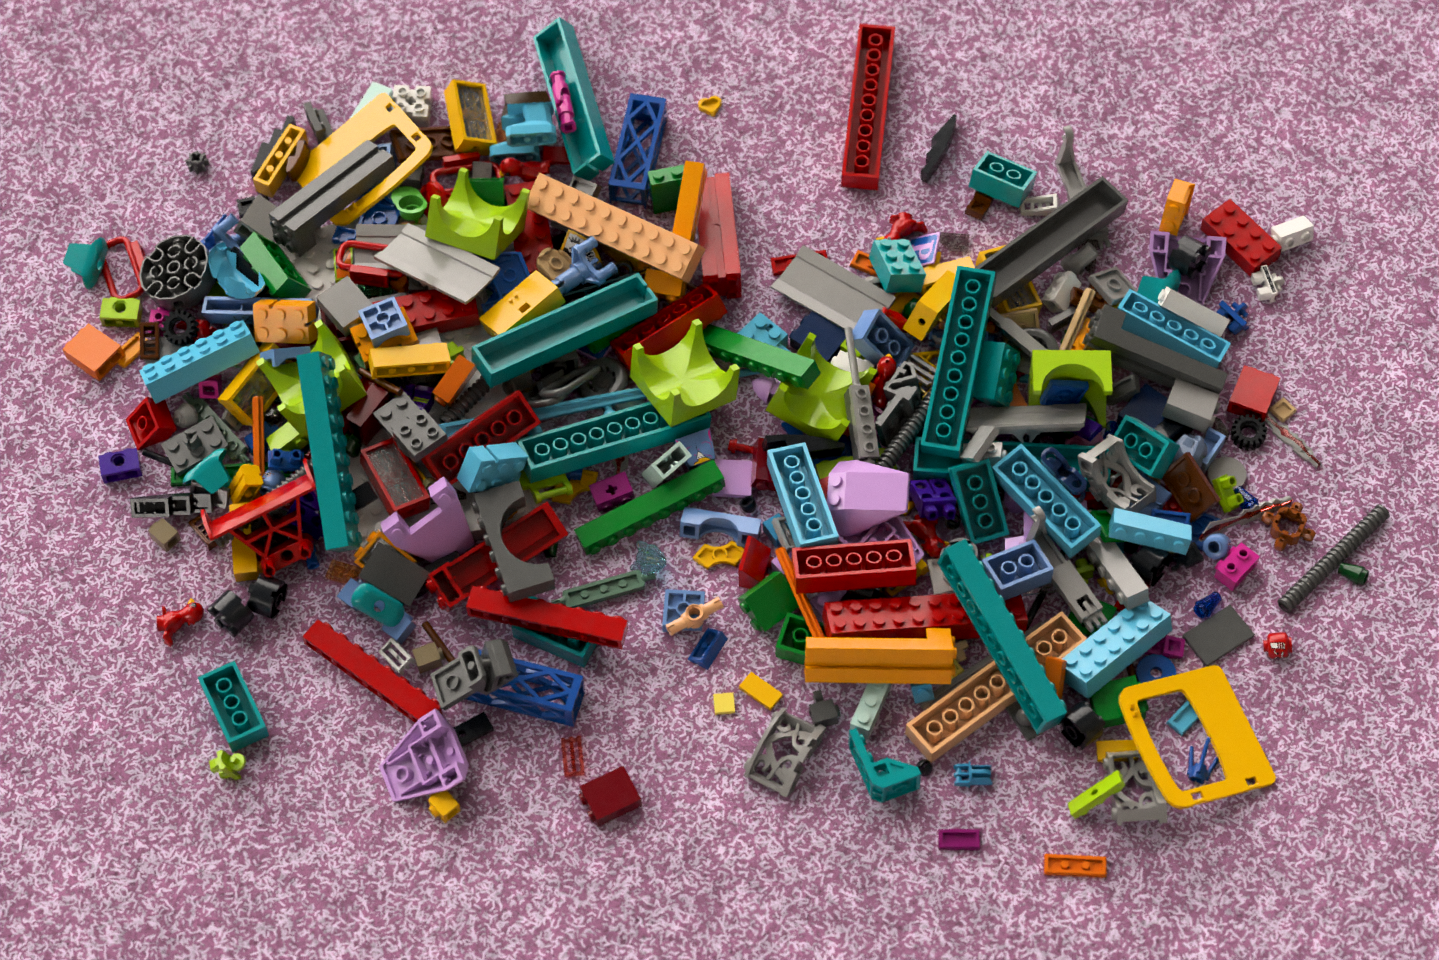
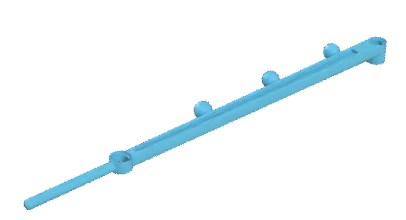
[438,368,760,438]

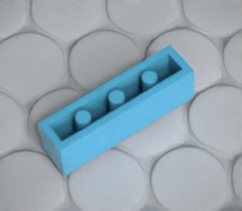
[1109,507,1192,555]

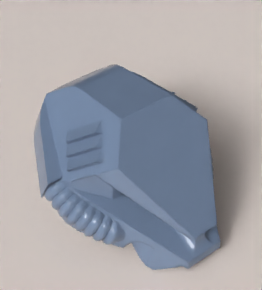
[1171,433,1207,467]

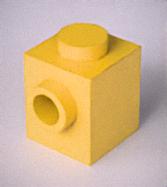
[428,791,461,823]

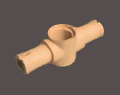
[665,597,724,636]

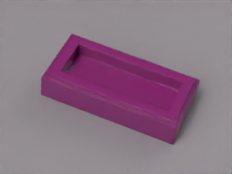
[938,829,980,850]

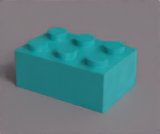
[968,151,1037,208]
[869,239,926,293]
[973,341,1020,407]
[1114,415,1180,480]

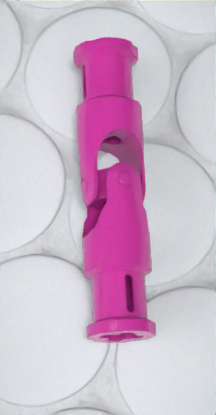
[550,70,577,134]

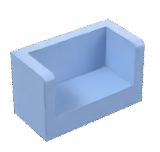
[1200,427,1226,474]

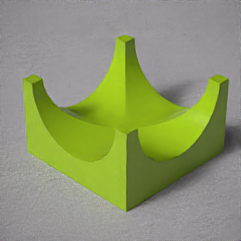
[425,167,531,260]
[256,319,367,437]
[630,319,740,427]
[765,332,877,441]
[1027,350,1113,428]

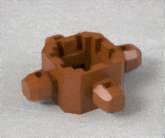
[1261,502,1316,551]

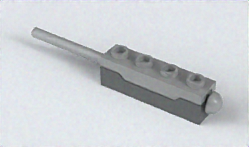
[844,327,880,464]

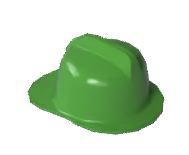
[391,186,428,223]

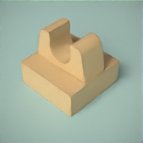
[955,640,969,663]

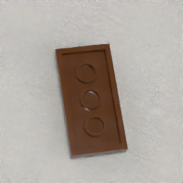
[389,126,464,163]

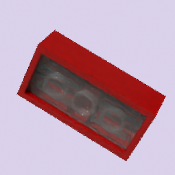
[360,438,430,520]

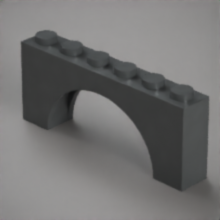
[471,480,556,603]

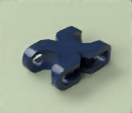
[1041,447,1087,503]

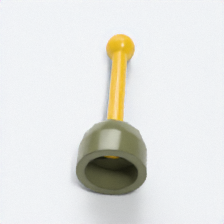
[410,460,436,495]

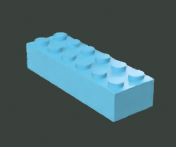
[1117,289,1231,369]
[139,320,260,404]
[767,442,839,548]
[992,444,1101,559]
[1062,600,1172,699]

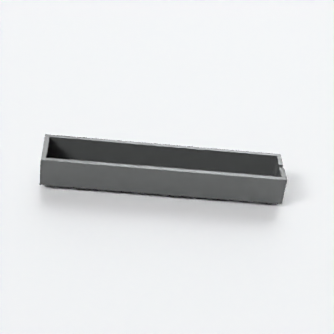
[975,176,1129,308]

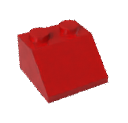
[125,397,177,450]
[738,535,774,589]

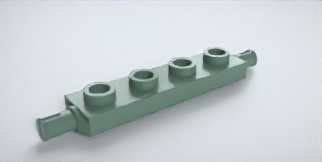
[183,392,252,464]
[551,569,656,608]

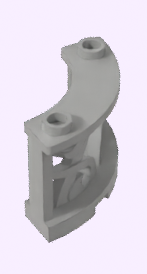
[1078,434,1156,516]
[744,707,827,798]
[1103,750,1168,826]

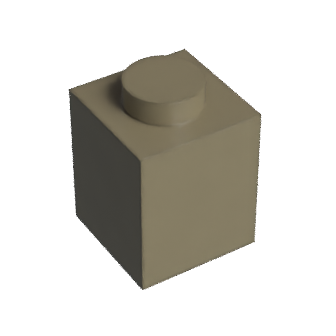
[148,518,181,552]
[412,642,445,674]

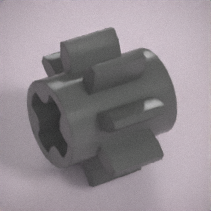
[185,151,210,175]

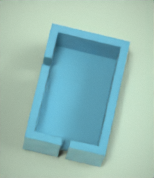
[457,442,529,493]

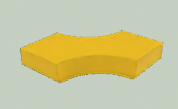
[551,470,598,505]
[692,541,744,570]

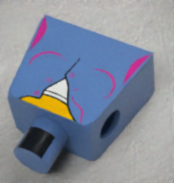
[673,428,715,470]

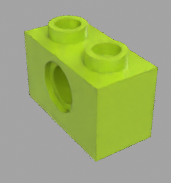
[99,297,143,328]

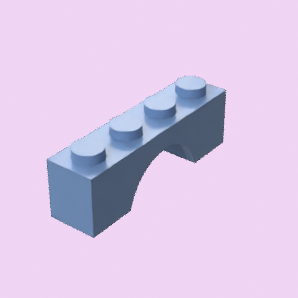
[679,507,762,547]
[337,578,416,644]

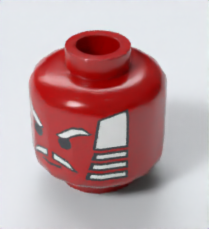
[1263,632,1292,659]

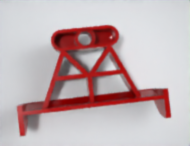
[201,458,316,577]

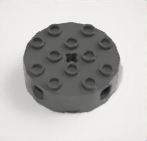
[139,235,216,311]

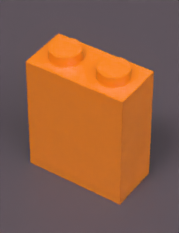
[62,323,125,381]
[432,354,477,407]

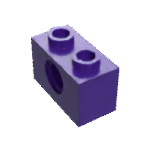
[98,448,143,484]

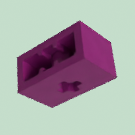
[589,471,635,512]

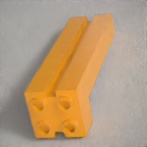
[644,160,707,304]
[804,628,957,684]

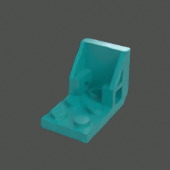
[848,728,921,803]

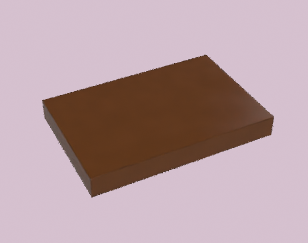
[1162,452,1221,523]

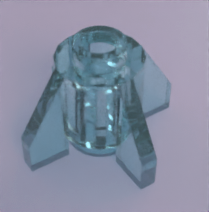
[630,540,667,575]

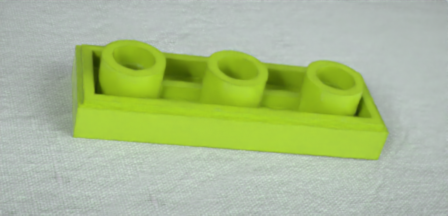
[1068,770,1125,819]

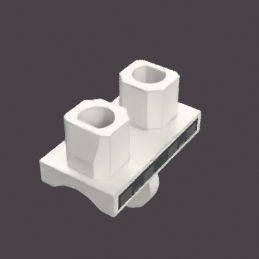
[1251,265,1285,303]

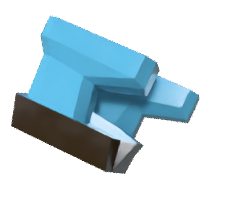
[489,91,557,166]

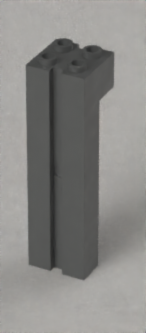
[269,139,395,257]
[1082,304,1228,394]

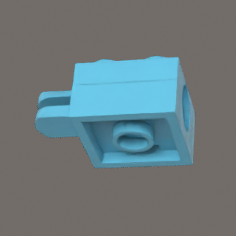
[737,312,791,352]

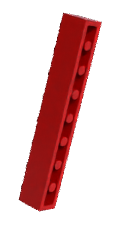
[466,586,628,650]
[302,619,442,723]

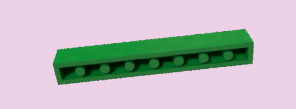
[703,324,821,390]
[574,460,726,556]

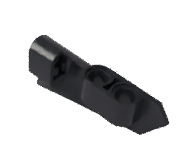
[558,260,650,301]

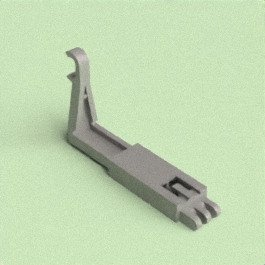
[1055,125,1111,250]
[932,307,1047,358]
[1026,506,1108,633]

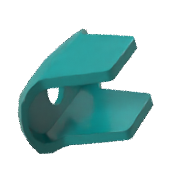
[63,237,108,290]
[1137,270,1181,304]
[183,448,232,494]
[351,583,405,627]

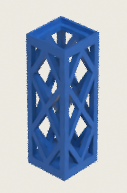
[608,93,668,209]
[466,649,585,727]

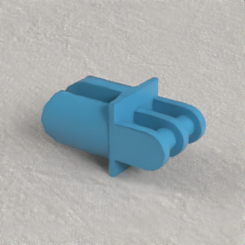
[953,762,992,788]

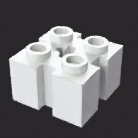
[391,85,433,128]

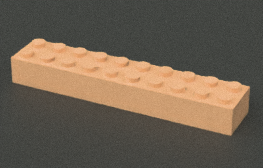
[528,173,705,283]
[905,611,1087,763]

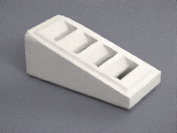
[1021,193,1060,216]

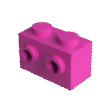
[1214,542,1260,591]

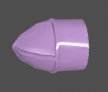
[752,376,781,404]

